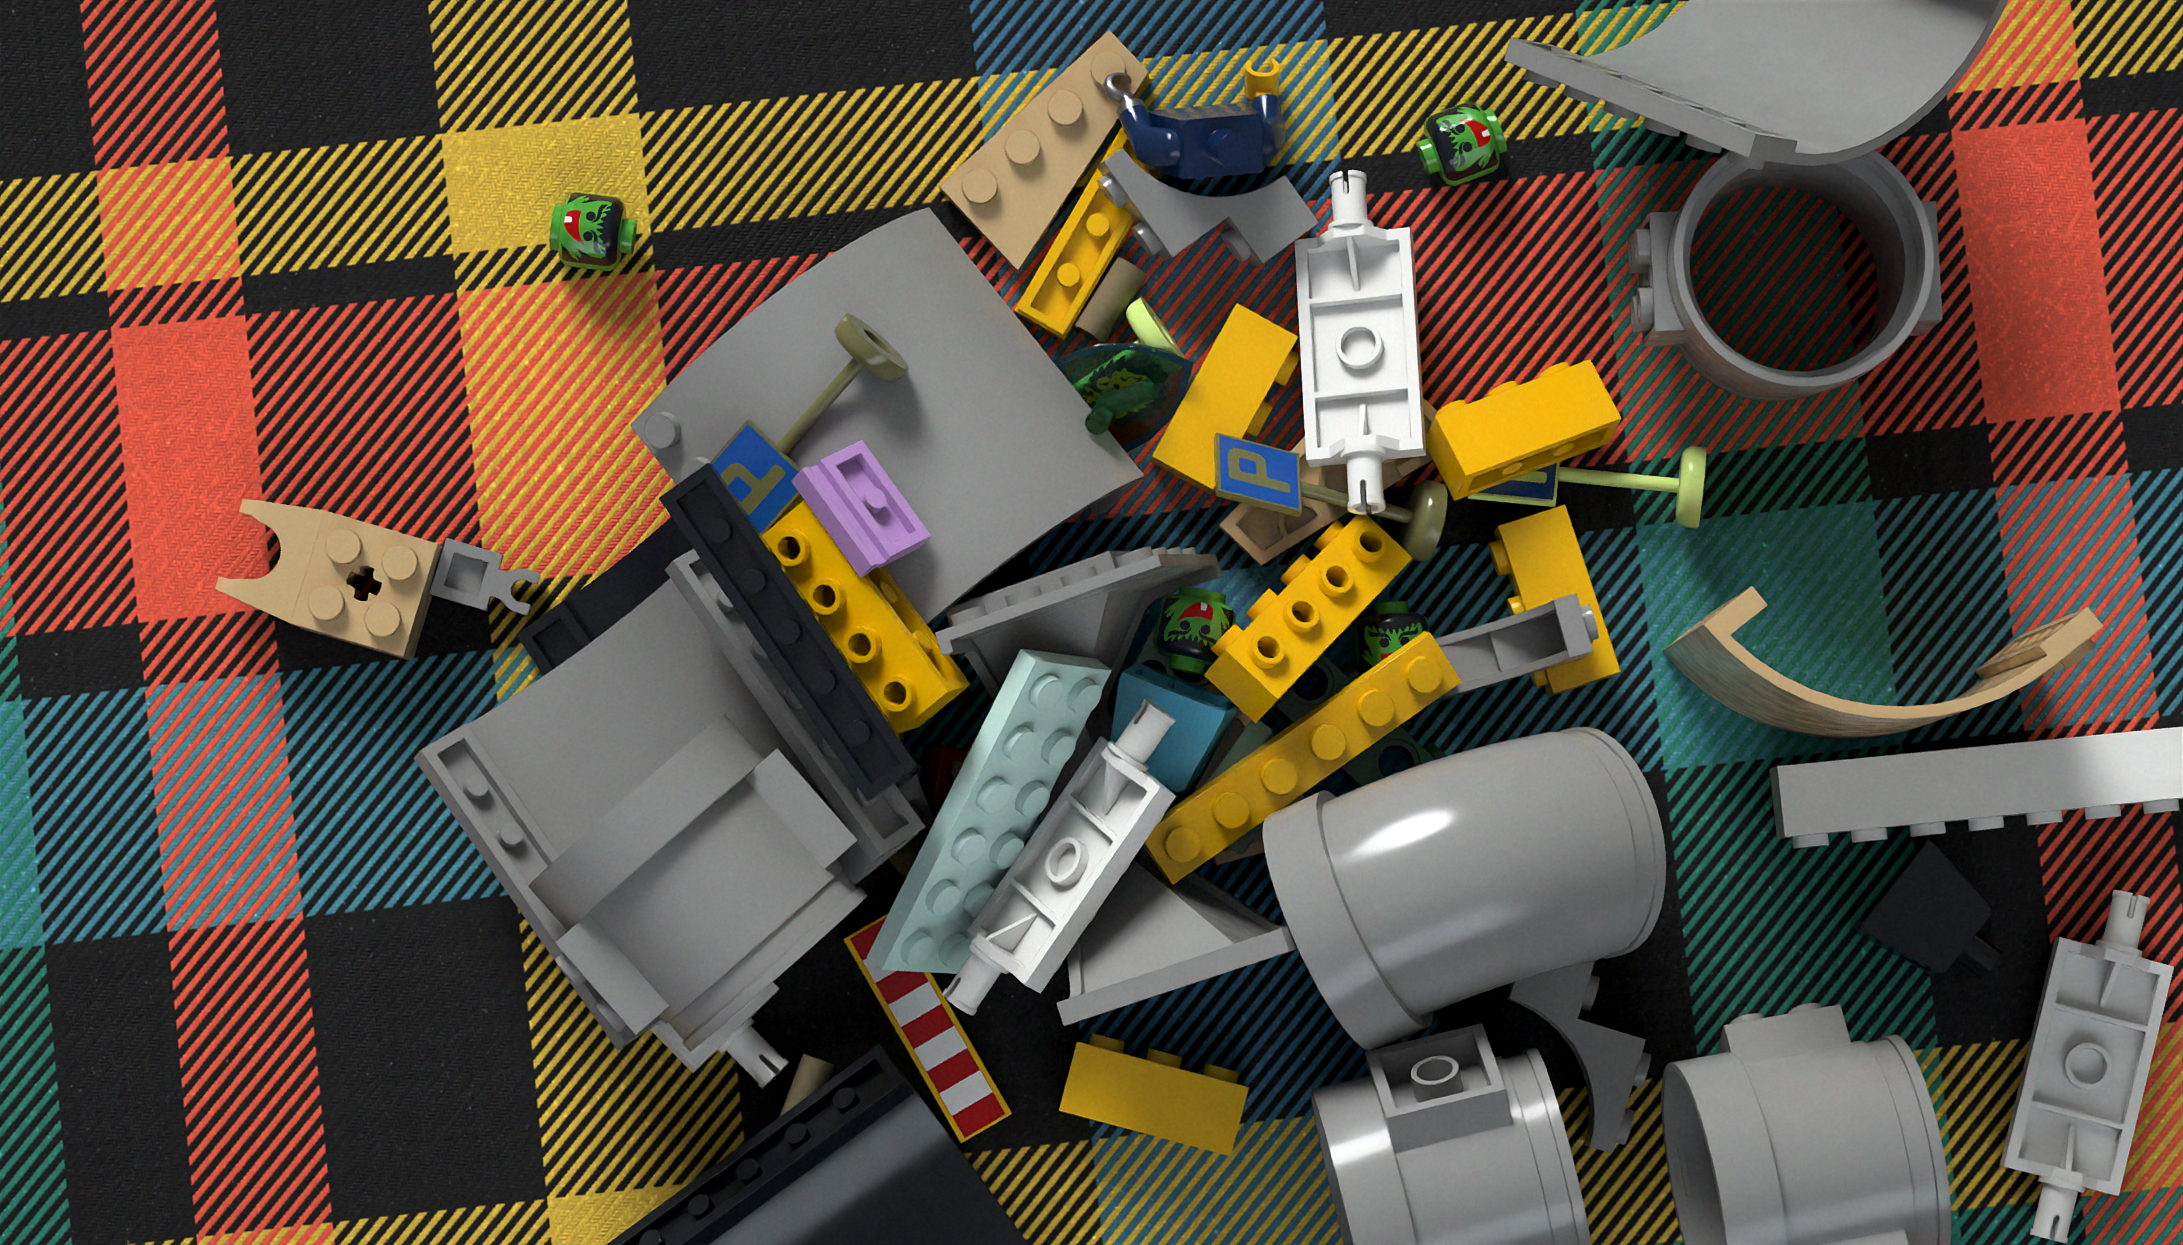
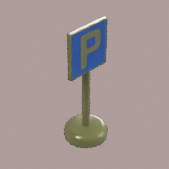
[710,313,909,535]
[1214,432,1448,562]

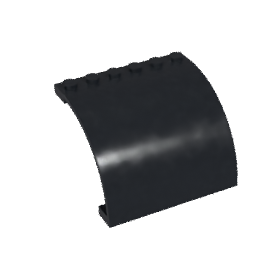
[516,463,921,801]
[607,1044,1029,1245]

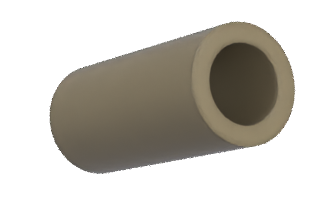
[1074,257,1147,344]
[779,1053,836,1117]

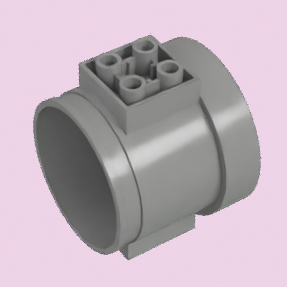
[1628,150,1942,402]
[528,714,868,1052]
[1661,1003,1951,1245]
[1310,1023,1591,1245]

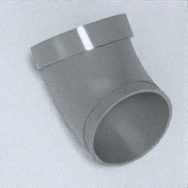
[1262,727,1666,1051]

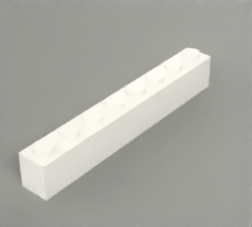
[1770,726,2183,848]

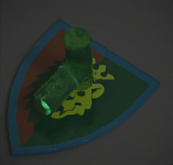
[1052,343,1194,453]

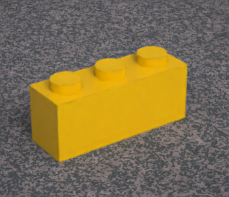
[1151,303,1301,496]
[1425,359,1621,501]
[1488,504,1621,697]
[1059,1033,1249,1156]

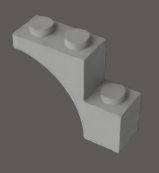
[1096,148,1319,267]
[1435,593,1599,700]
[1505,961,1651,1154]

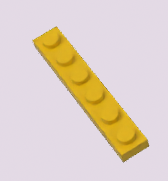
[1143,631,1462,885]

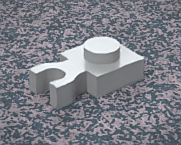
[429,538,541,616]

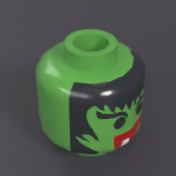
[1416,101,1507,186]
[549,192,637,271]
[1153,586,1236,676]
[1353,601,1430,675]

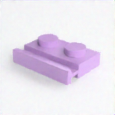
[791,440,931,578]

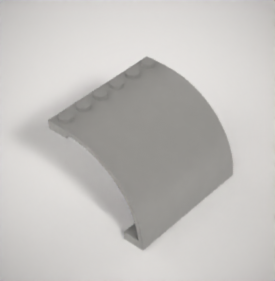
[1504,0,2008,170]
[630,207,1145,625]
[414,549,925,1050]

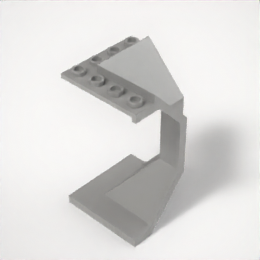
[935,546,1298,1026]

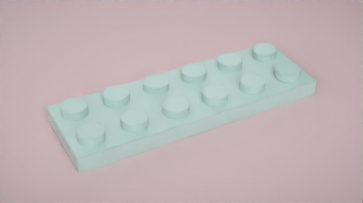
[867,649,1112,974]

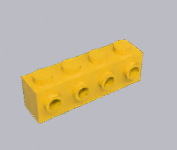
[762,500,971,733]
[1204,514,1413,724]

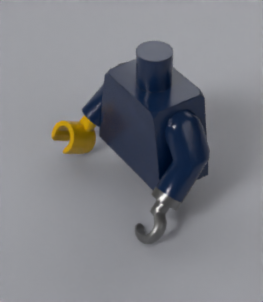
[1103,59,1285,179]

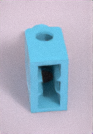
[1110,663,1238,793]

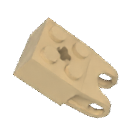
[215,499,443,661]

